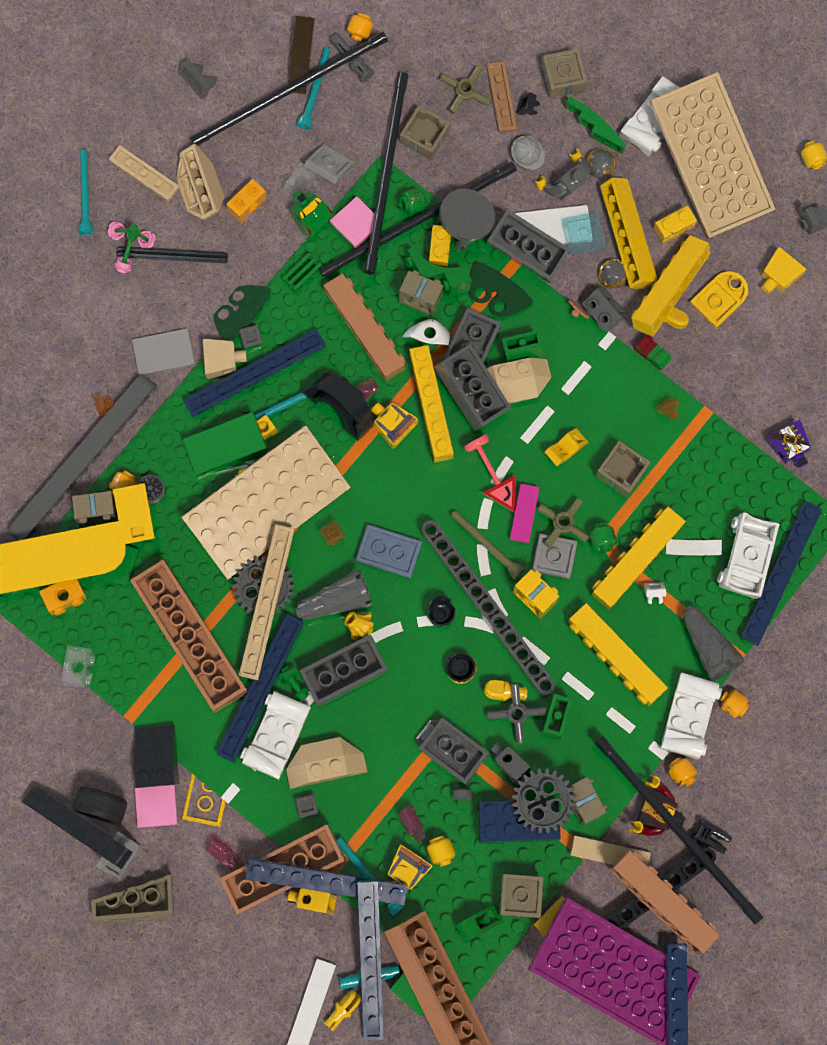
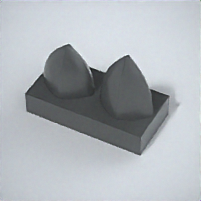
[179,59,217,99]

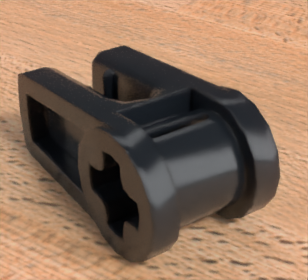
[691,819,732,854]

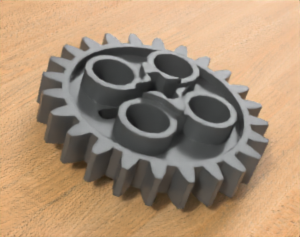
[232,556,295,615]
[512,768,577,833]

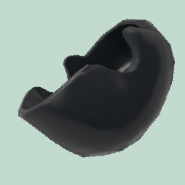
[426,595,456,627]

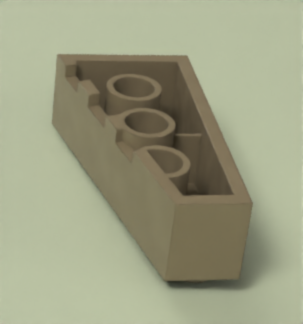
[91,874,175,925]

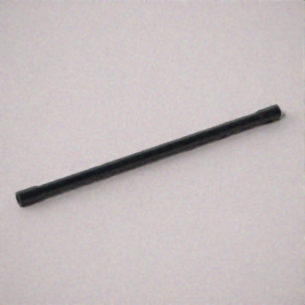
[190,32,388,146]
[364,72,409,275]
[319,161,517,278]
[594,736,763,925]

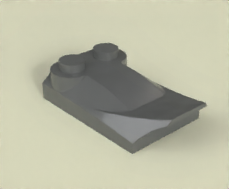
[444,308,502,364]
[416,718,489,785]

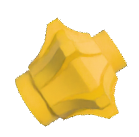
[344,612,374,641]

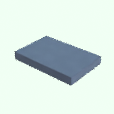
[356,524,422,579]

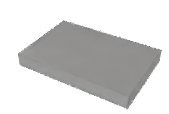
[132,328,195,376]

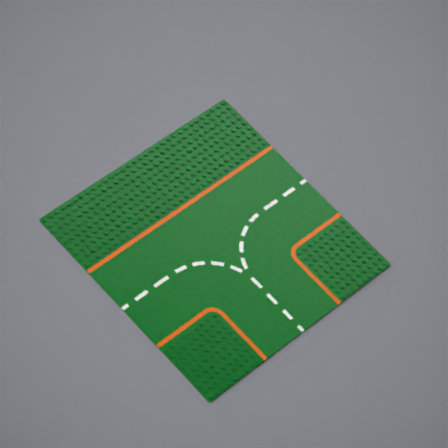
[0,156,827,1002]

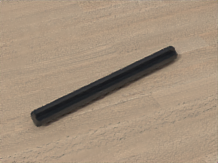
[117,247,228,264]

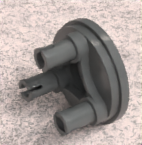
[437,189,495,251]

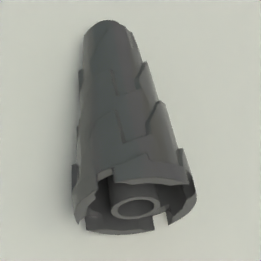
[295,569,373,620]
[683,606,744,681]

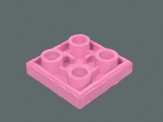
[330,197,375,249]
[135,785,178,828]

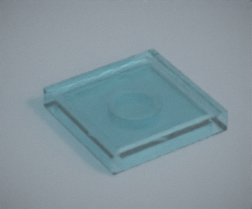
[562,212,607,256]

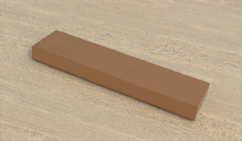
[487,61,517,133]

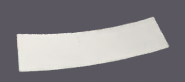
[666,539,722,555]

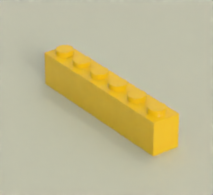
[600,178,658,289]
[631,235,710,337]
[409,345,454,463]
[592,507,686,610]
[568,603,668,706]

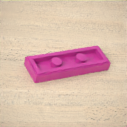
[510,484,540,544]

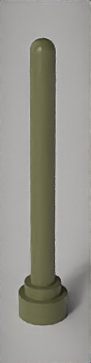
[451,511,525,580]

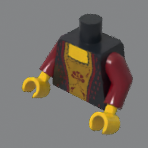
[629,775,685,837]

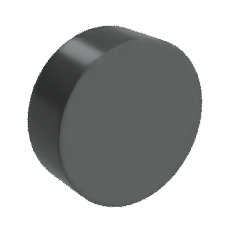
[453,789,472,801]

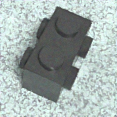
[582,286,628,332]

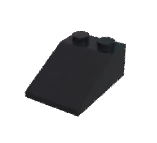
[134,725,179,788]

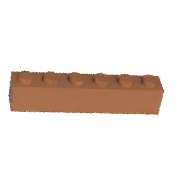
[324,274,406,382]

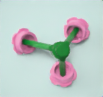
[108,222,156,273]

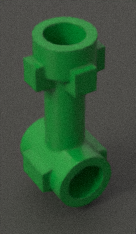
[278,666,310,702]

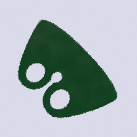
[470,262,533,318]
[213,286,271,341]

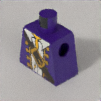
[766,419,811,469]

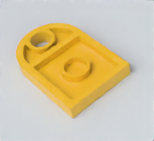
[690,271,748,328]

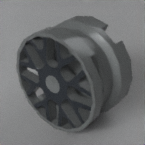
[138,475,165,504]

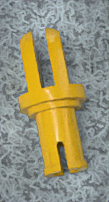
[664,307,689,329]
[484,680,527,701]
[324,990,361,1031]

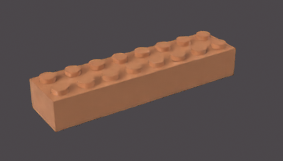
[130,560,247,714]
[384,911,492,1045]

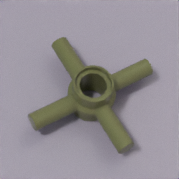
[440,65,491,114]
[538,498,589,548]

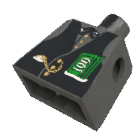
[490,743,531,788]

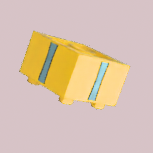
[513,569,559,619]

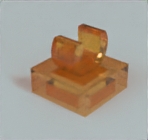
[93,395,114,419]
[656,397,680,419]
[319,520,346,548]

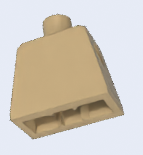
[203,339,247,379]

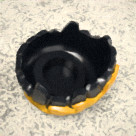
[445,652,477,684]

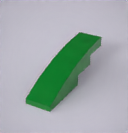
[565,96,626,154]

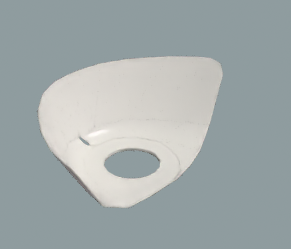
[403,319,453,346]

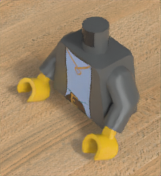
[535,149,593,200]

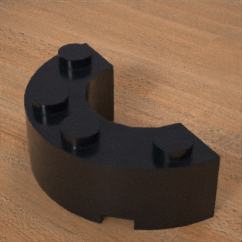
[302,373,374,441]

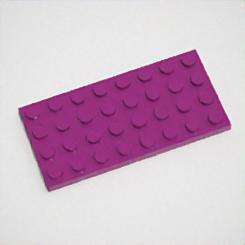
[528,897,701,1045]

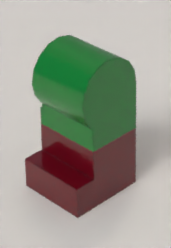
[635,334,672,370]

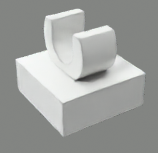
[644,582,666,604]

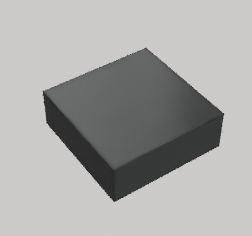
[239,325,262,349]
[295,794,319,818]

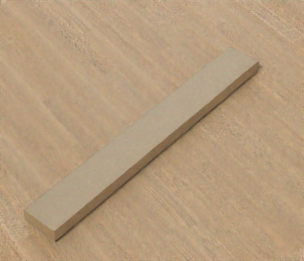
[239,524,295,680]

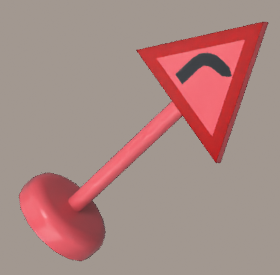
[464,434,516,513]

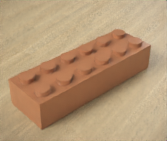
[220,824,346,915]
[609,851,720,954]

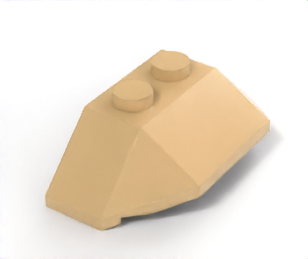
[176,144,224,220]
[487,358,551,404]
[286,737,367,789]

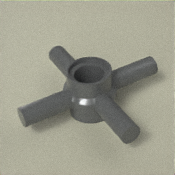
[488,683,547,743]

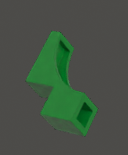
[405,247,472,298]

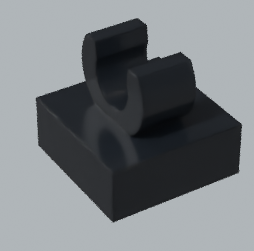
[516,92,540,115]

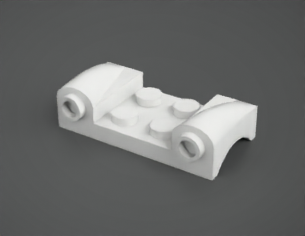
[619,76,680,157]
[717,512,779,599]
[660,673,722,760]
[240,691,311,780]

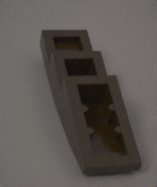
[289,16,315,94]

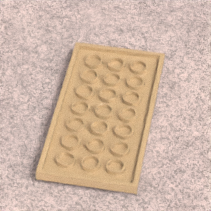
[649,72,776,239]
[181,425,351,579]

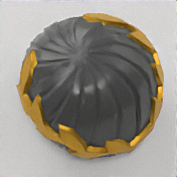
[587,149,616,178]
[598,259,627,288]

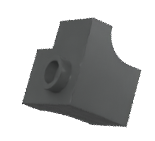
[797,202,827,235]

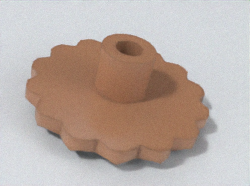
[569,300,589,319]

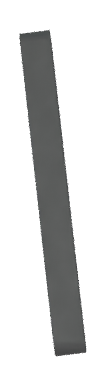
[8,375,157,541]
[422,521,555,696]

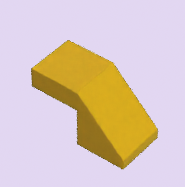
[545,428,588,466]

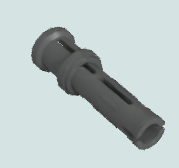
[330,33,374,83]

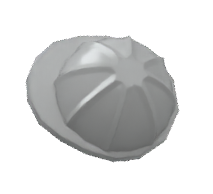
[511,136,545,170]

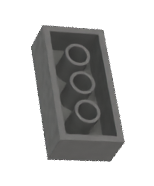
[486,209,571,283]
[299,635,388,708]

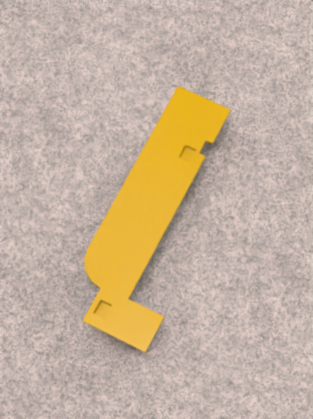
[0,483,155,594]

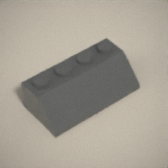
[433,343,512,432]

